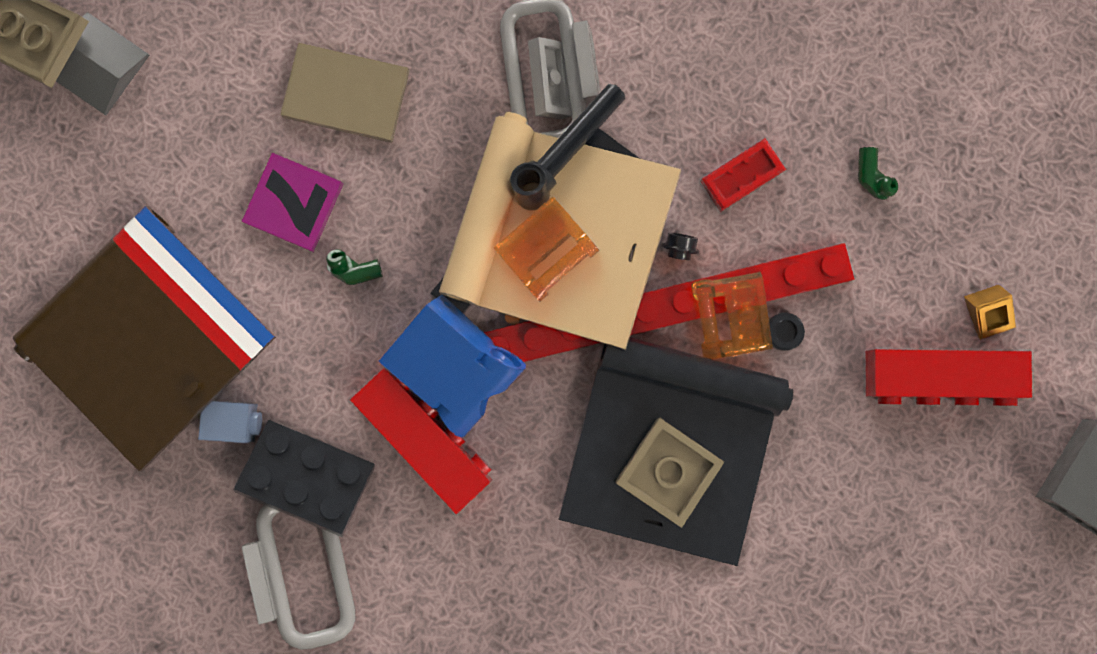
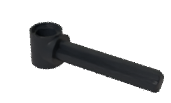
[510,84,625,210]

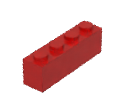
[865,349,1032,406]
[350,368,492,515]

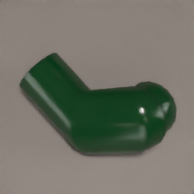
[326,249,383,285]

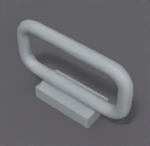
[500,0,601,138]
[242,505,356,650]

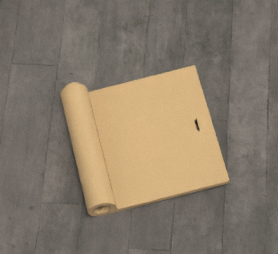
[439,112,681,350]

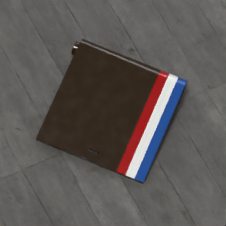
[13,205,276,472]

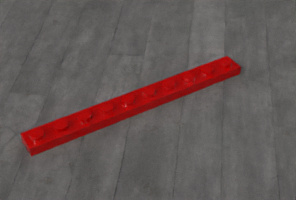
[484,243,855,362]

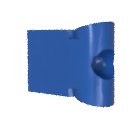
[378,295,526,438]

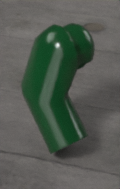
[858,147,898,200]

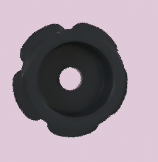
[662,232,699,260]

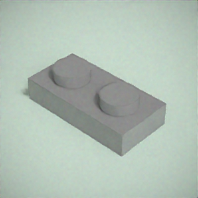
[528,37,572,119]

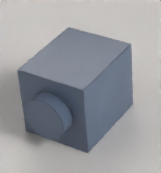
[198,401,262,443]

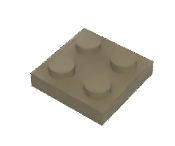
[615,418,724,528]

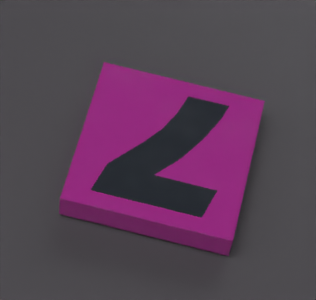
[241,153,343,253]

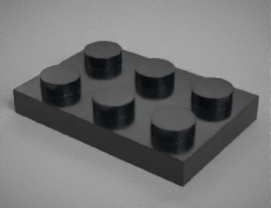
[233,420,375,537]

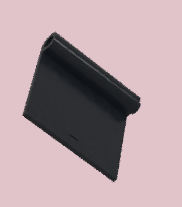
[558,337,794,566]

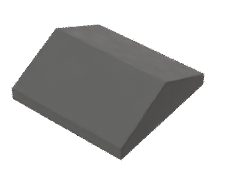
[56,12,150,115]

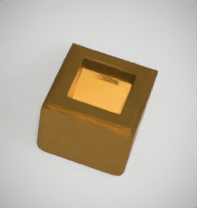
[964,285,1016,340]

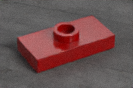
[700,138,786,212]

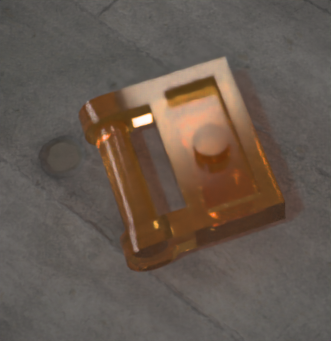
[494,196,600,302]
[691,272,773,359]

